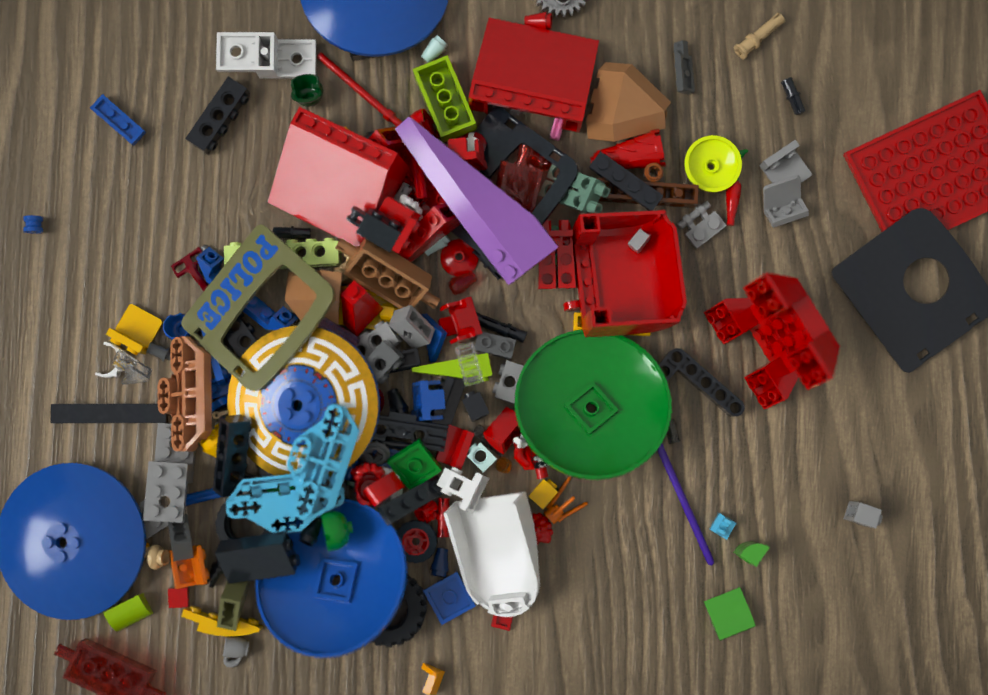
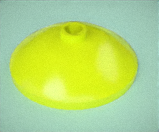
[684,135,742,193]

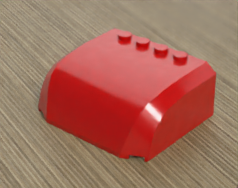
[572,210,687,338]

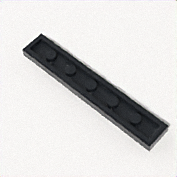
[50,404,168,423]

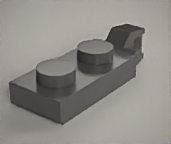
[674,40,695,95]

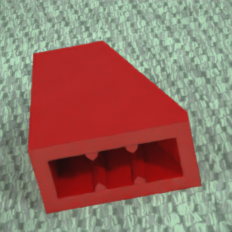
[341,280,384,336]

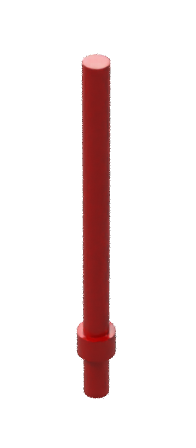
[317,52,402,127]

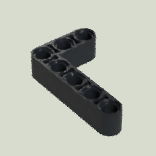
[658,348,745,417]

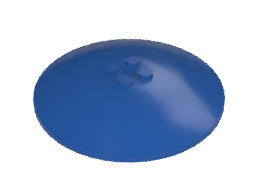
[301,0,448,57]
[0,463,146,620]
[255,499,407,658]

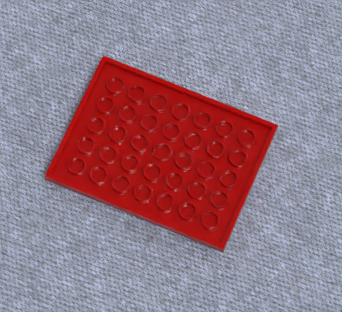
[843,90,988,232]

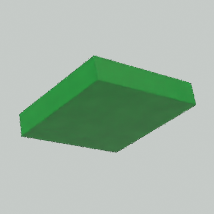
[387,439,442,490]

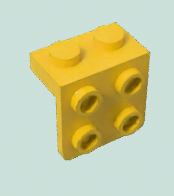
[106,304,163,355]

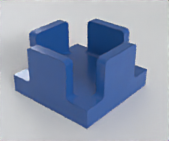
[412,380,445,421]

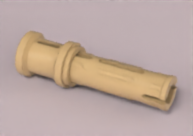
[734,13,785,59]

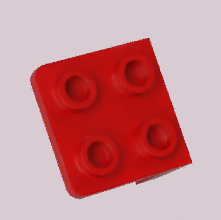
[379,196,421,254]

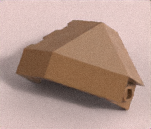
[586,62,672,142]
[285,270,344,334]

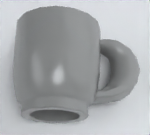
[223,636,249,668]

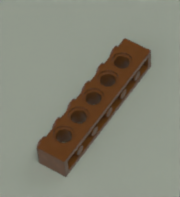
[591,177,699,208]

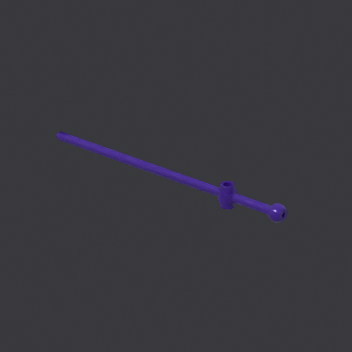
[657,443,714,565]

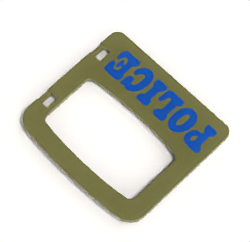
[181,225,335,391]

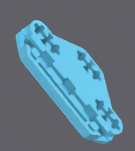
[287,403,360,521]
[226,474,345,533]

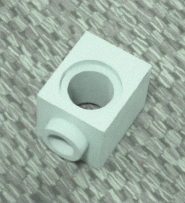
[467,442,497,472]

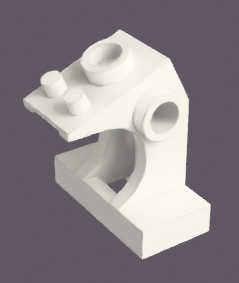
[437,467,490,513]

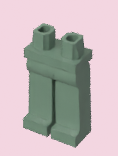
[539,164,610,214]

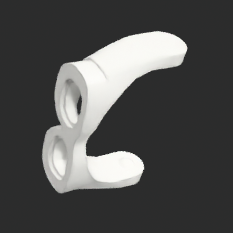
[95,342,126,378]

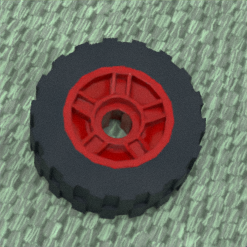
[397,520,438,563]

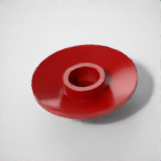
[440,239,478,277]

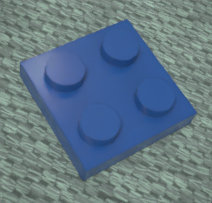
[423,571,476,625]

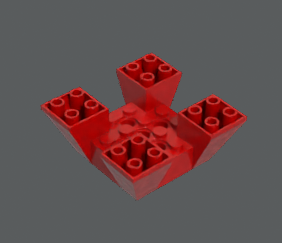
[704,272,840,410]

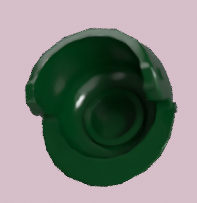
[291,74,323,107]

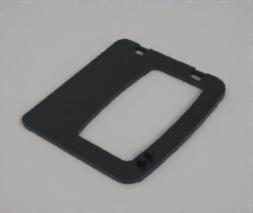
[451,107,578,261]

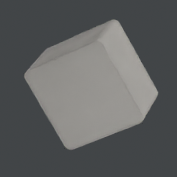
[628,228,650,254]

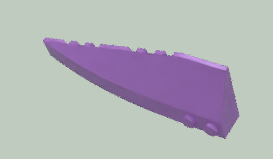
[395,116,558,285]

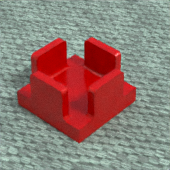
[444,137,487,171]
[438,297,483,344]

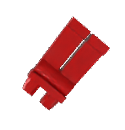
[538,220,576,289]

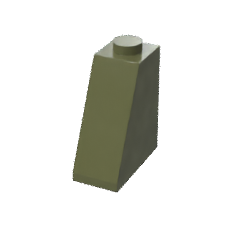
[217,581,251,631]

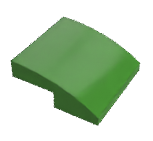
[704,587,756,641]

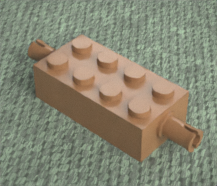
[335,238,440,309]

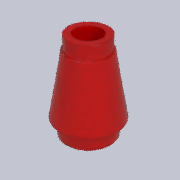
[524,12,552,29]

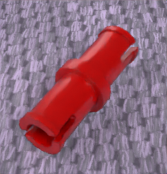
[436,498,450,537]

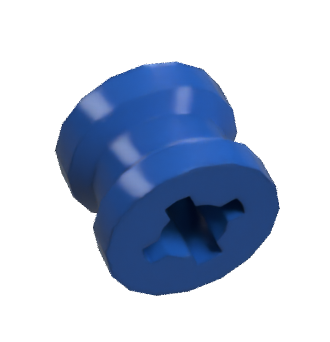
[23,215,43,234]

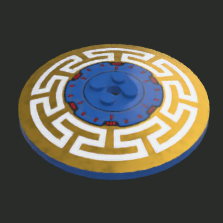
[227,326,380,477]

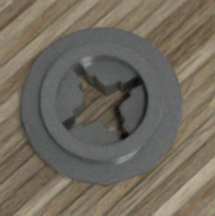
[360,440,390,466]

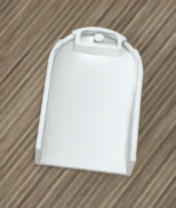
[443,492,540,617]

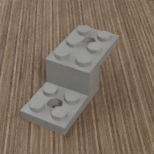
[143,423,196,523]

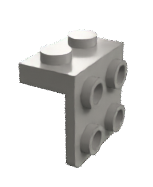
[763,175,809,228]

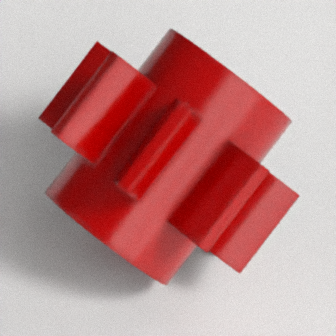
[415,500,438,523]

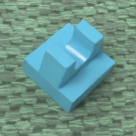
[709,513,736,540]

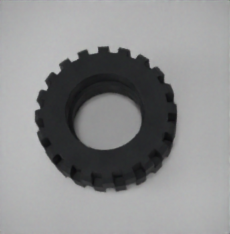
[372,574,427,647]

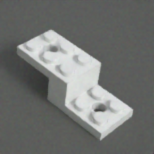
[216,32,317,79]

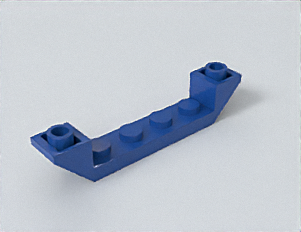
[196,247,298,330]

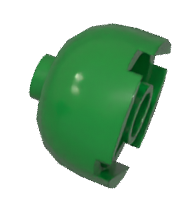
[321,511,353,552]

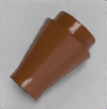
[644,163,663,182]

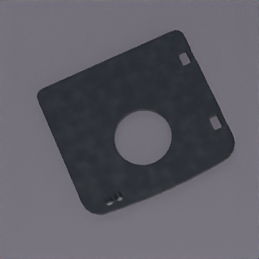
[831,208,988,373]

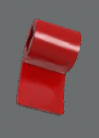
[363,471,404,508]

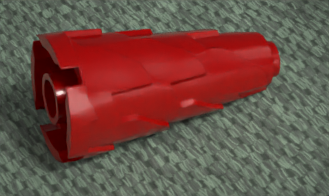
[590,129,666,169]

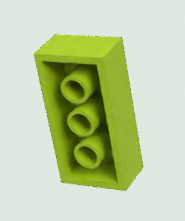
[413,55,477,143]

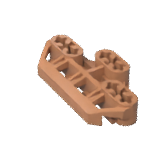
[157,336,212,452]

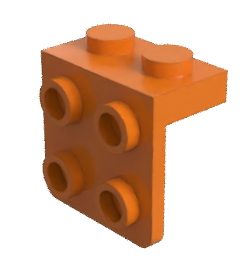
[169,545,209,589]

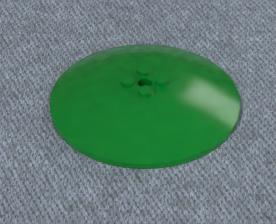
[514,330,672,480]

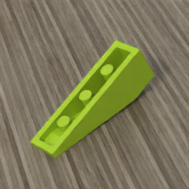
[412,353,492,383]

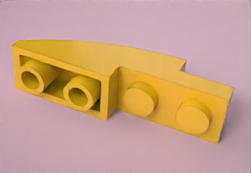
[181,605,263,637]

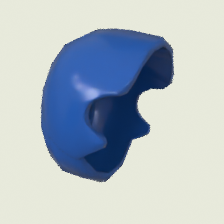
[163,313,192,340]

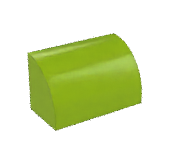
[103,593,153,632]

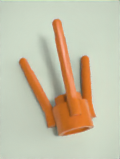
[544,476,588,524]

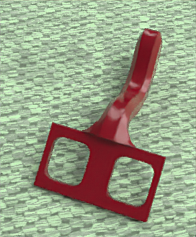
[171,247,209,291]

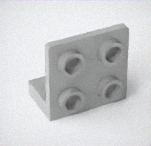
[759,140,812,183]

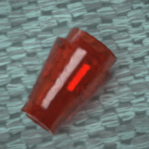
[448,271,477,296]

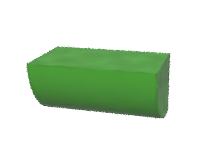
[733,541,770,567]

